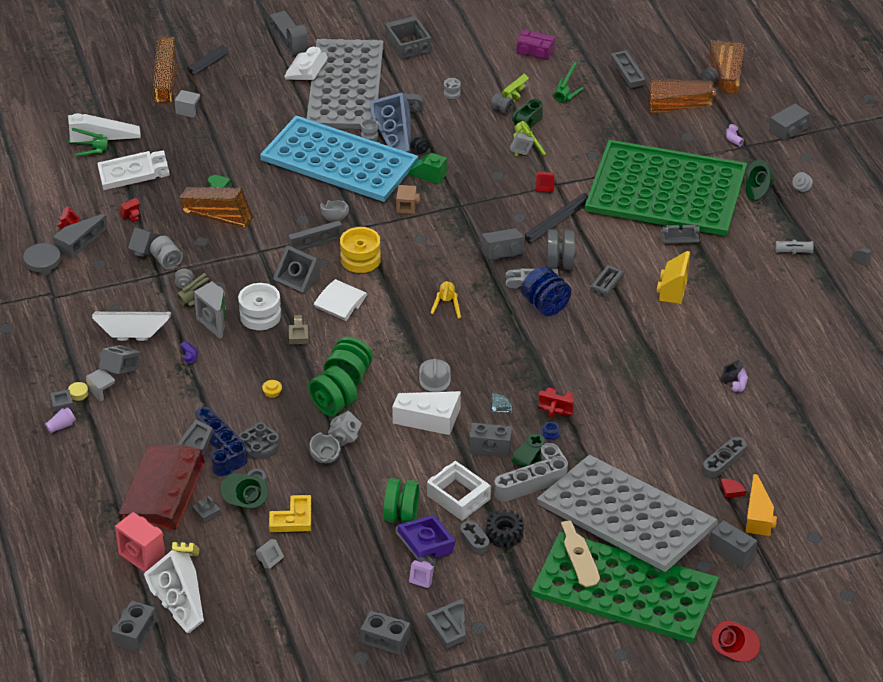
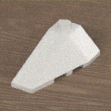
[68,113,141,142]
[144,550,204,633]

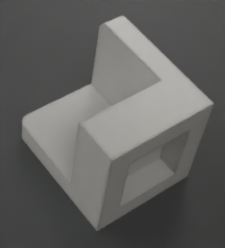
[175,90,200,118]
[86,368,115,402]

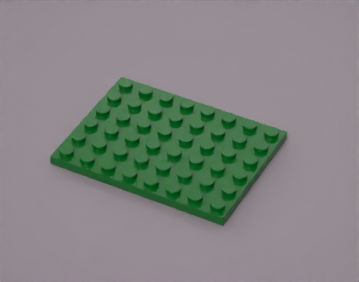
[585,140,747,236]

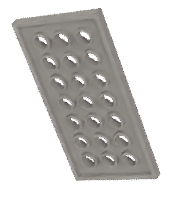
[307,39,383,129]
[537,455,718,572]

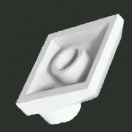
[285,47,328,80]

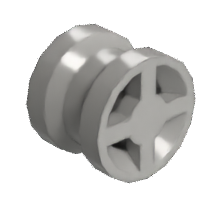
[444,78,461,99]

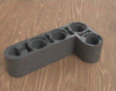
[268,11,308,56]

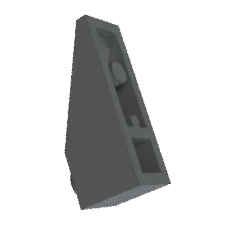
[53,214,107,259]

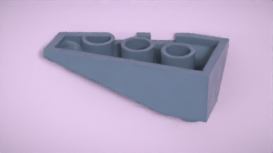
[370,92,411,153]

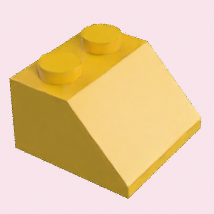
[657,251,690,304]

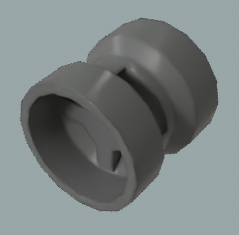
[491,93,514,115]

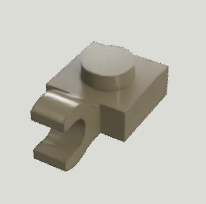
[289,315,309,344]

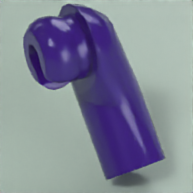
[180,341,198,364]

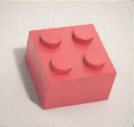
[115,512,165,572]

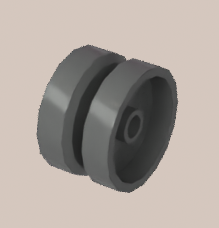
[547,229,576,270]

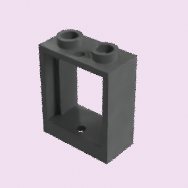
[385,16,431,59]

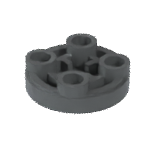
[23,243,61,275]
[239,422,279,459]

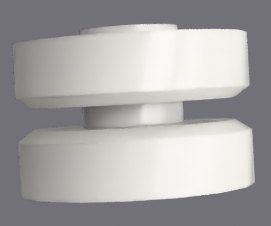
[238,283,281,330]

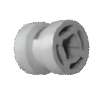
[361,118,378,142]

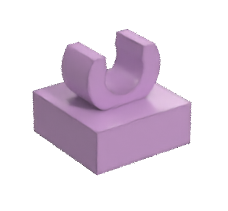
[409,560,434,588]

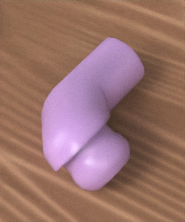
[726,124,744,147]
[732,368,748,393]

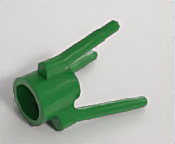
[553,61,584,102]
[68,128,107,157]

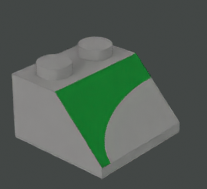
[194,282,226,339]

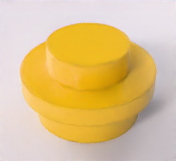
[262,380,282,398]

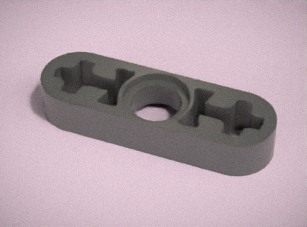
[703,437,747,478]

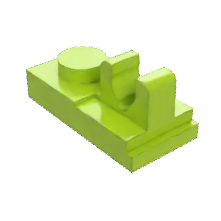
[500,73,529,102]

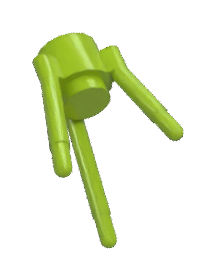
[513,121,546,156]

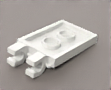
[98,151,170,190]

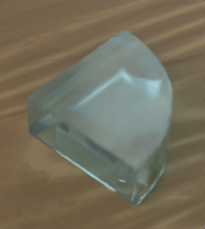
[492,393,512,412]

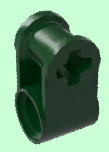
[512,99,543,128]
[512,433,545,468]

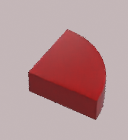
[720,479,746,498]

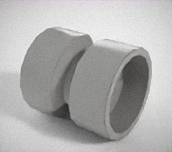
[150,236,183,270]

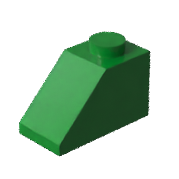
[408,153,447,184]

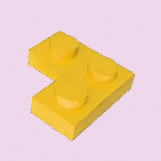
[269,495,311,532]

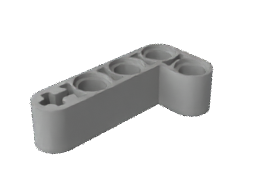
[494,443,568,502]

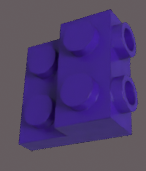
[397,514,455,558]

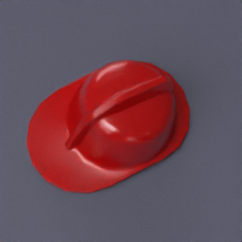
[711,620,760,662]

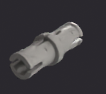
[775,240,813,254]

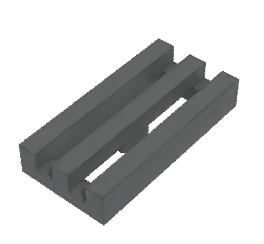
[590,265,624,298]

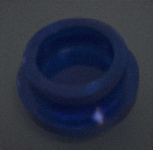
[541,422,561,440]

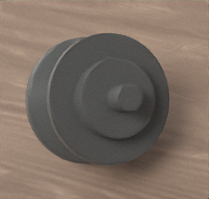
[701,67,719,86]

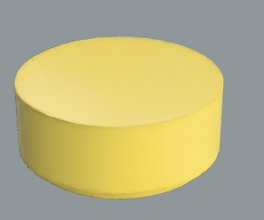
[68,382,88,401]

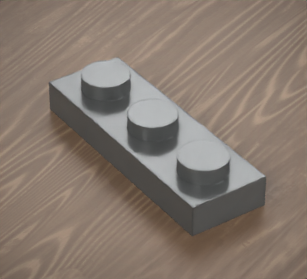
[611,50,646,88]
[288,220,343,251]

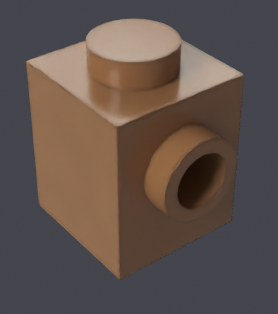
[396,185,420,214]

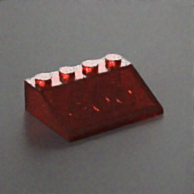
[119,445,205,530]

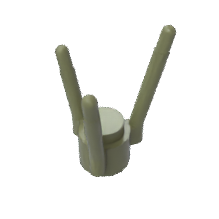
[176,273,209,307]

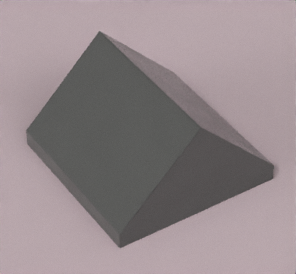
[273,245,320,293]

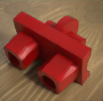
[538,387,574,418]

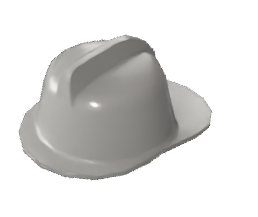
[419,359,451,392]

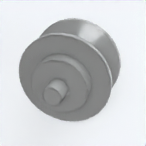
[792,172,813,192]
[174,269,194,288]

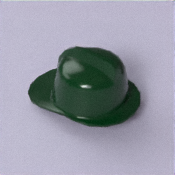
[746,160,774,200]
[220,473,268,508]

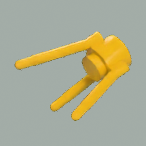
[430,281,461,319]

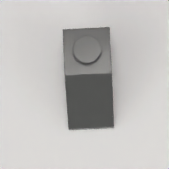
[128,227,163,257]

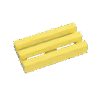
[172,542,199,556]

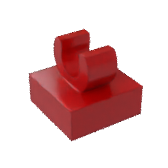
[536,172,555,192]
[119,197,140,222]
[57,206,80,230]

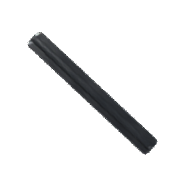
[524,193,588,243]

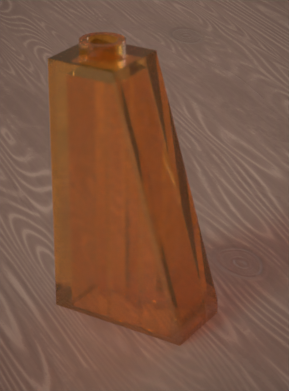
[153,37,177,102]
[710,40,745,94]
[650,79,716,113]
[179,187,253,228]

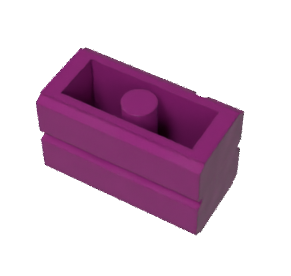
[517,29,555,60]

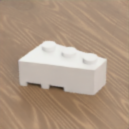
[392,391,461,435]

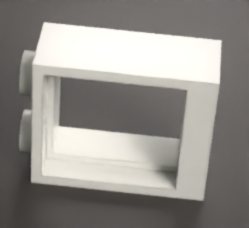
[427,461,491,521]

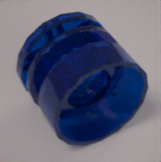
[521,266,572,316]

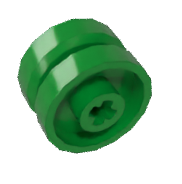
[308,366,358,417]
[384,478,420,524]

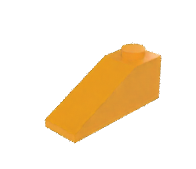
[745,474,777,536]

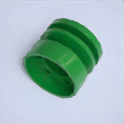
[323,337,373,387]

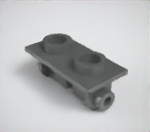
[661,224,699,244]

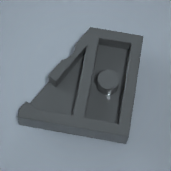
[426,599,466,648]

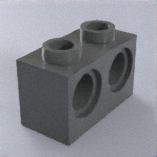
[99,345,141,374]
[111,601,156,652]
[360,611,411,655]

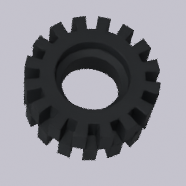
[486,509,524,548]

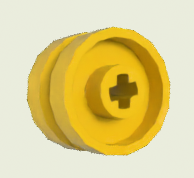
[340,227,381,273]

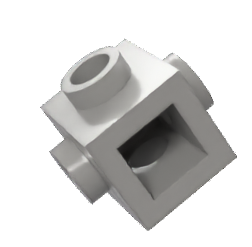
[327,411,362,446]

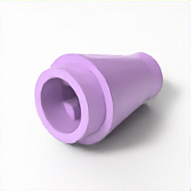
[45,407,76,433]

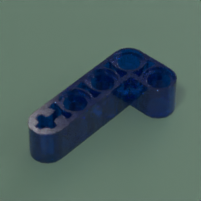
[196,407,247,476]

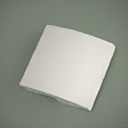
[314,279,367,321]

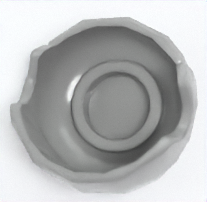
[320,200,349,222]
[309,432,341,464]

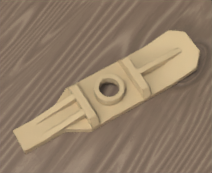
[561,520,600,587]

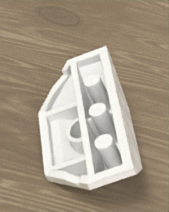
[92,311,171,341]

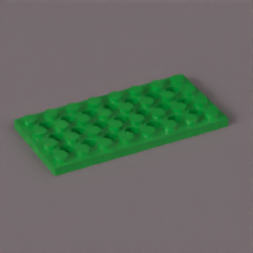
[531,532,719,644]

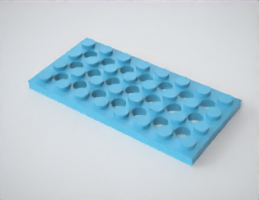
[260,116,418,202]

